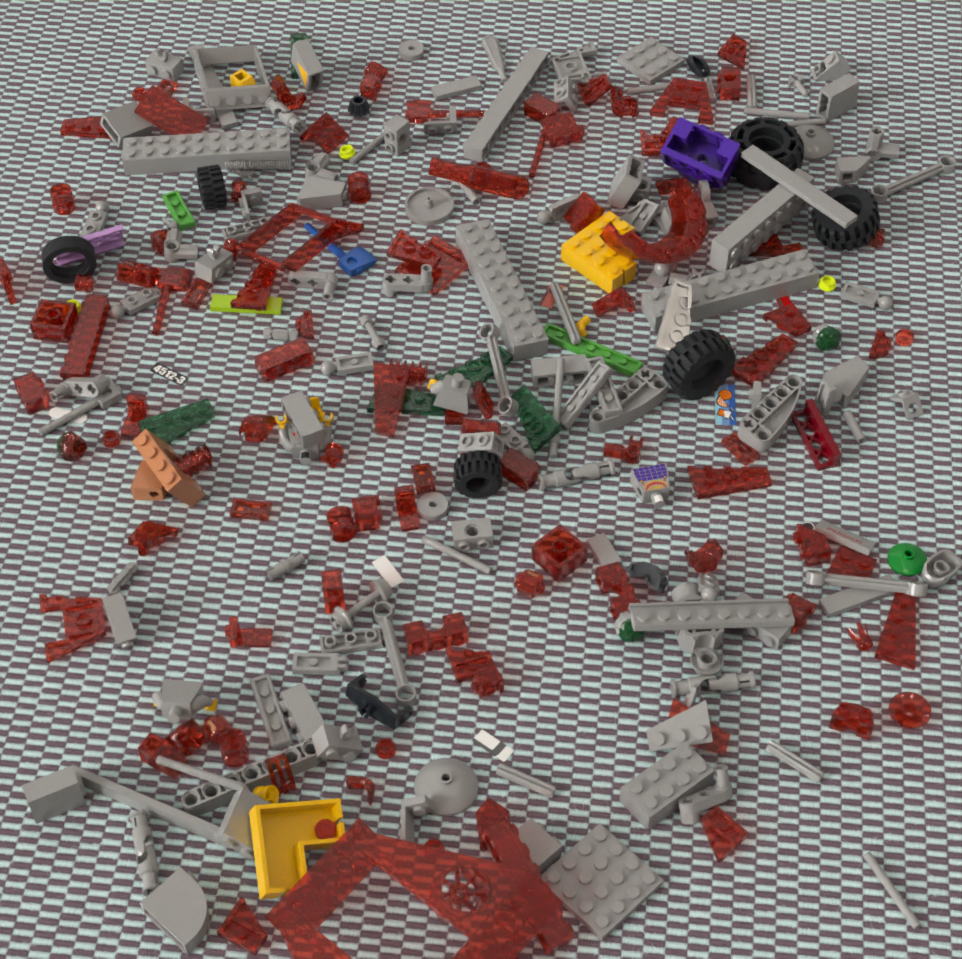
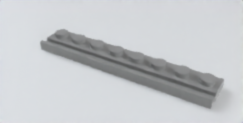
[628,598,795,631]

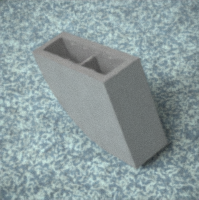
[140,867,209,955]

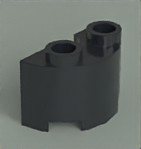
[624,561,667,593]

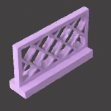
[55,224,125,267]

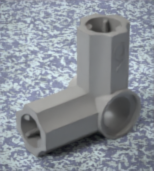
[866,126,900,161]
[305,152,339,181]
[164,228,199,263]

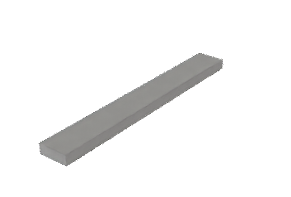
[187,43,238,130]
[741,145,858,228]
[72,765,221,845]

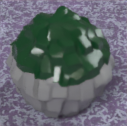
[812,323,842,351]
[614,611,645,642]

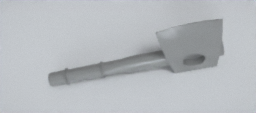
[38,377,123,436]

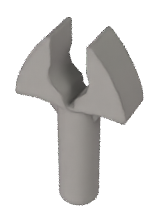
[788,73,809,97]

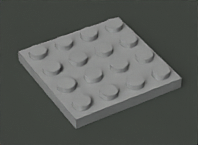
[538,823,664,941]

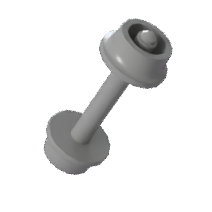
[329,578,393,632]

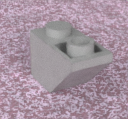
[811,50,851,82]
[834,156,870,184]

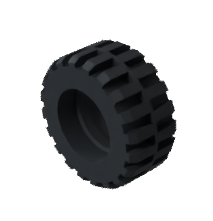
[811,185,881,251]
[663,329,736,400]

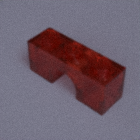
[595,562,641,621]
[403,612,468,655]

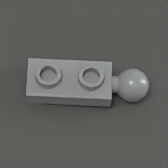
[537,193,581,224]
[80,200,109,237]
[840,281,893,310]
[110,286,160,319]
[320,352,374,376]
[497,422,535,463]
[697,572,720,601]

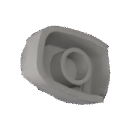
[921,549,962,588]

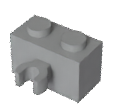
[145,47,184,82]
[195,244,234,284]
[312,724,363,762]

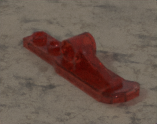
[428,157,530,199]

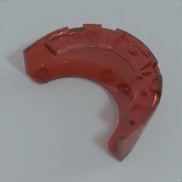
[599,180,708,264]

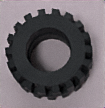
[196,164,227,210]
[454,450,503,499]

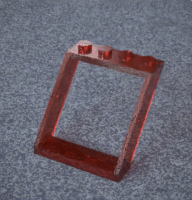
[235,202,349,272]

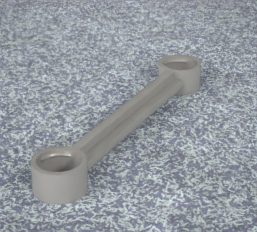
[871,155,956,204]
[479,322,519,417]
[805,570,928,597]
[373,601,416,708]

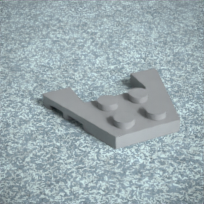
[551,41,610,86]

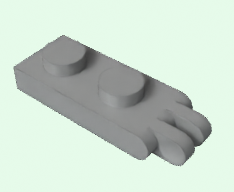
[292,652,349,675]

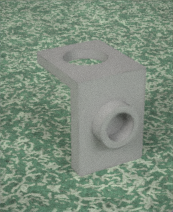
[890,389,923,420]
[684,684,712,720]

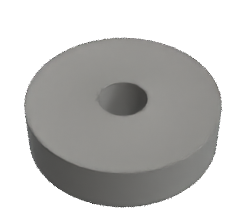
[399,40,424,61]
[698,180,711,202]
[417,492,448,521]

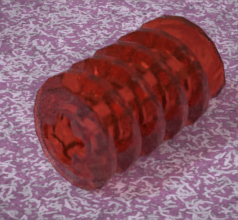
[389,359,428,386]
[172,444,212,477]

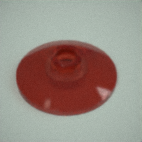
[889,692,931,729]

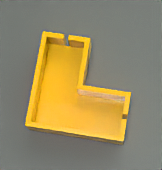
[561,210,637,295]
[249,798,346,900]

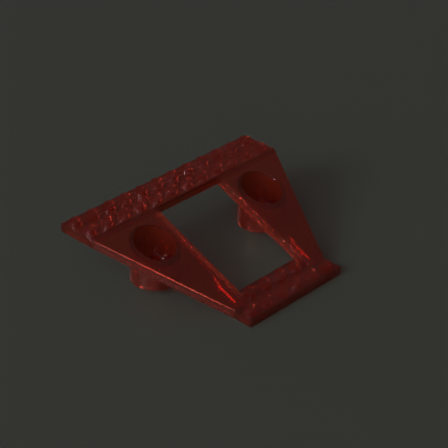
[265,818,563,959]

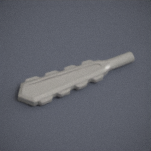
[481,35,508,84]

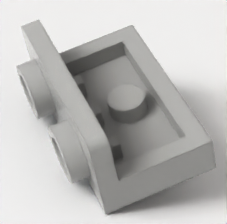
[554,76,579,112]

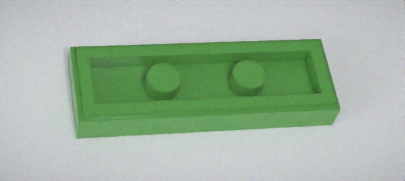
[162,190,196,231]

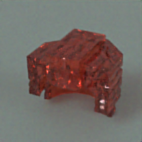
[684,539,724,574]

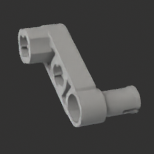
[288,264,339,301]
[382,264,433,297]
[49,374,110,402]
[679,764,733,825]

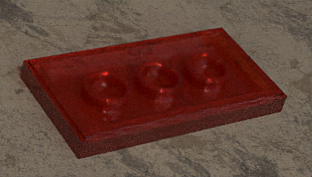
[134,85,209,135]

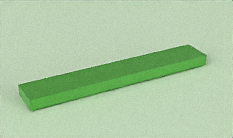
[543,323,644,377]

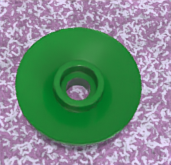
[887,543,927,576]

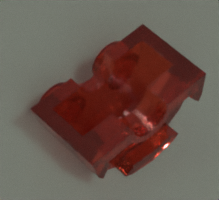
[610,86,639,118]
[352,494,383,532]
[786,593,817,635]
[829,702,874,740]

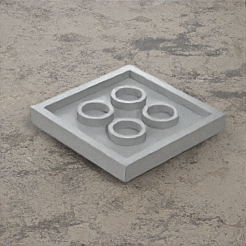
[617,37,685,85]

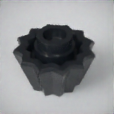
[348,95,371,117]

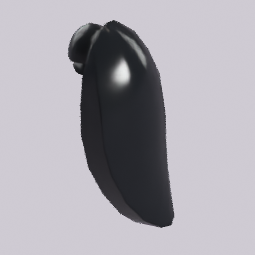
[686,55,710,78]

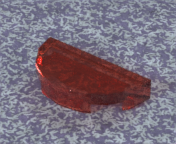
[295,310,314,340]
[869,329,891,359]

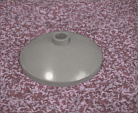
[795,124,835,161]
[414,758,479,817]

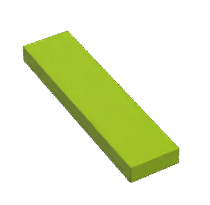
[210,294,283,315]

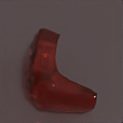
[150,229,168,255]
[346,776,375,806]

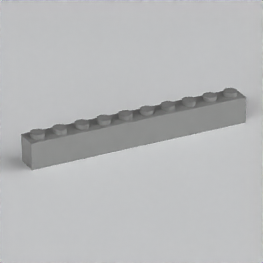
[462,47,549,163]

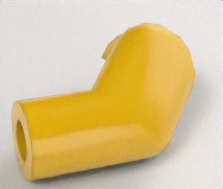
[576,315,591,337]

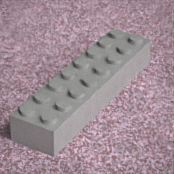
[709,168,815,272]

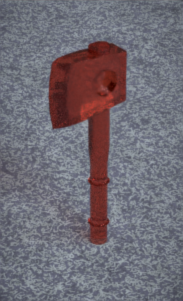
[405,99,486,123]
[152,267,193,336]

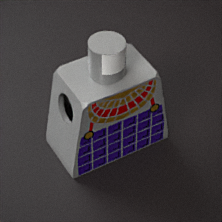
[630,463,670,508]

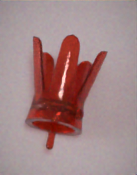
[847,622,873,652]

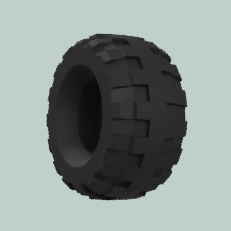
[728,117,804,190]

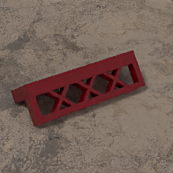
[791,399,842,471]

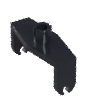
[345,673,413,730]

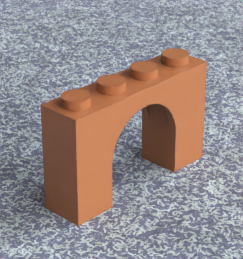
[132,429,206,507]

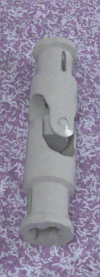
[265,96,306,135]
[537,458,615,491]
[670,670,756,698]
[129,810,160,896]

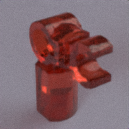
[603,435,643,464]

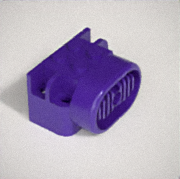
[660,117,741,189]

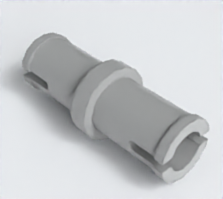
[265,551,306,581]

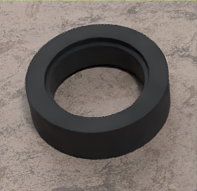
[41,236,97,284]

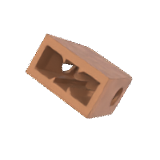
[130,460,167,501]

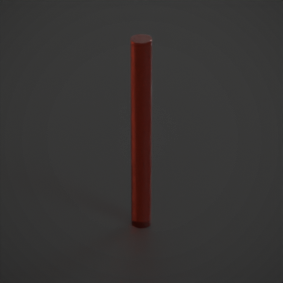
[529,129,548,178]

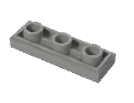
[221,216,276,244]
[319,628,383,654]

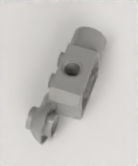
[671,583,724,676]

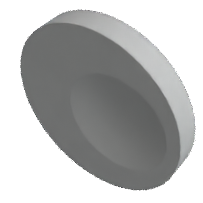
[405,187,454,226]

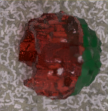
[56,431,87,462]

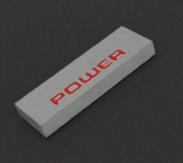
[814,520,876,555]

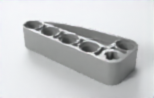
[589,367,668,434]
[737,375,802,452]

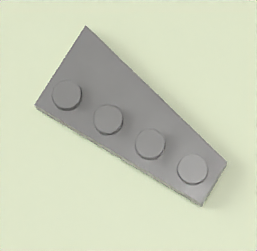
[654,279,692,353]

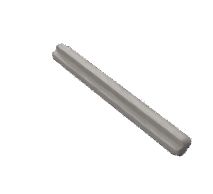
[550,281,581,345]

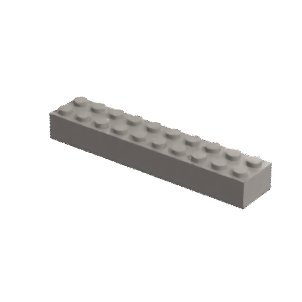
[122,128,292,175]
[455,219,549,362]
[641,249,819,332]

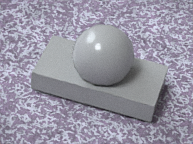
[647,258,678,289]
[815,376,842,416]

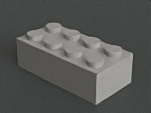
[619,741,715,831]

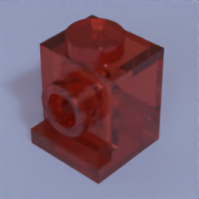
[360,73,382,101]
[471,665,504,698]

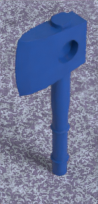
[304,223,377,277]

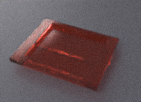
[394,236,468,296]

